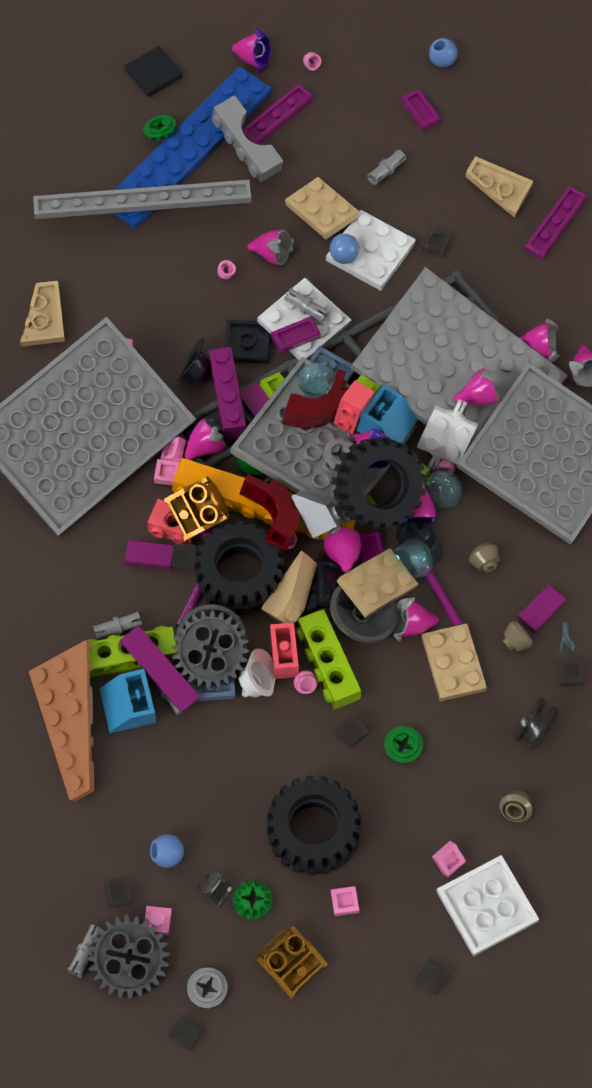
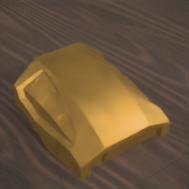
[164,477,230,540]
[254,925,328,999]

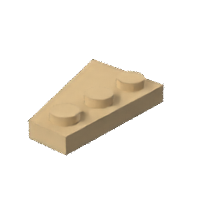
[466,156,533,218]
[20,281,65,347]

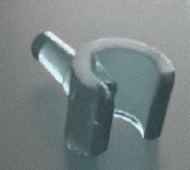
[558,622,574,653]

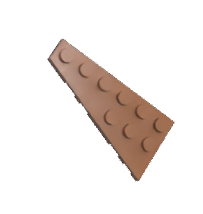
[28,640,95,802]

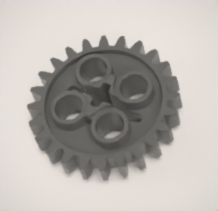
[172,610,250,688]
[87,915,170,999]

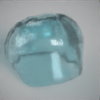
[297,361,336,396]
[424,470,463,509]
[394,538,433,578]

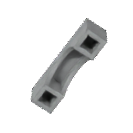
[212,95,283,183]

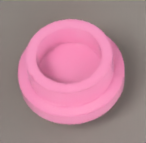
[294,670,318,694]

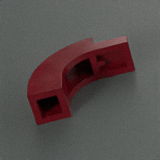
[282,369,348,429]
[239,474,299,551]

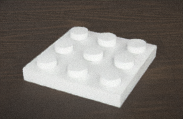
[326,210,416,291]
[257,278,351,360]
[436,855,539,956]

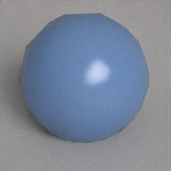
[429,38,458,68]
[329,234,360,264]
[150,833,184,869]

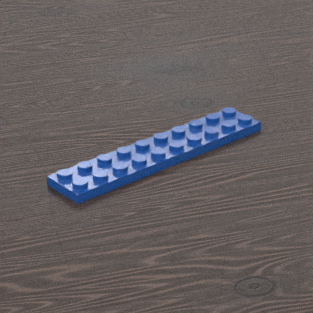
[112,66,272,229]

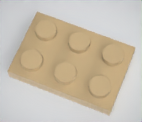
[285,177,359,239]
[337,548,418,618]
[421,624,487,702]

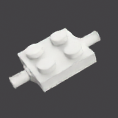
[417,400,478,470]

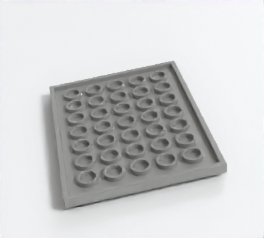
[350,267,568,454]
[0,317,196,536]

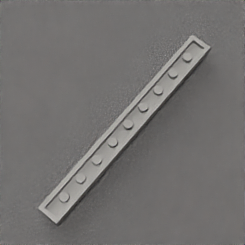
[33,180,251,219]

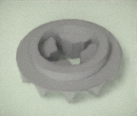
[322,439,353,470]
[187,968,228,1009]

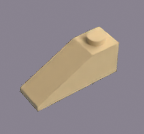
[261,551,317,624]

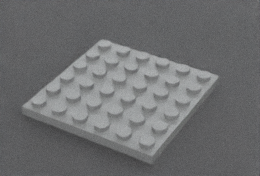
[230,357,417,524]
[456,362,592,545]

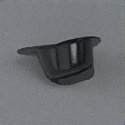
[177,338,211,385]
[396,518,443,568]

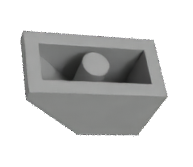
[292,491,343,538]

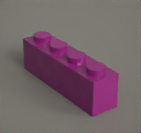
[209,347,246,441]

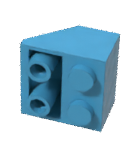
[356,384,418,443]
[99,669,157,734]

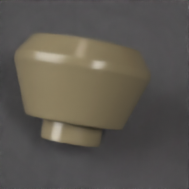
[469,543,499,573]
[503,621,533,651]
[499,790,532,822]

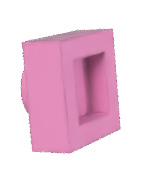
[160,437,186,461]
[154,459,180,485]
[432,841,466,877]
[331,886,359,917]
[145,906,172,936]

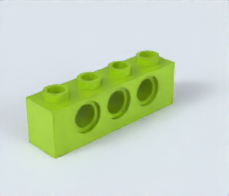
[295,609,361,710]
[89,626,179,678]

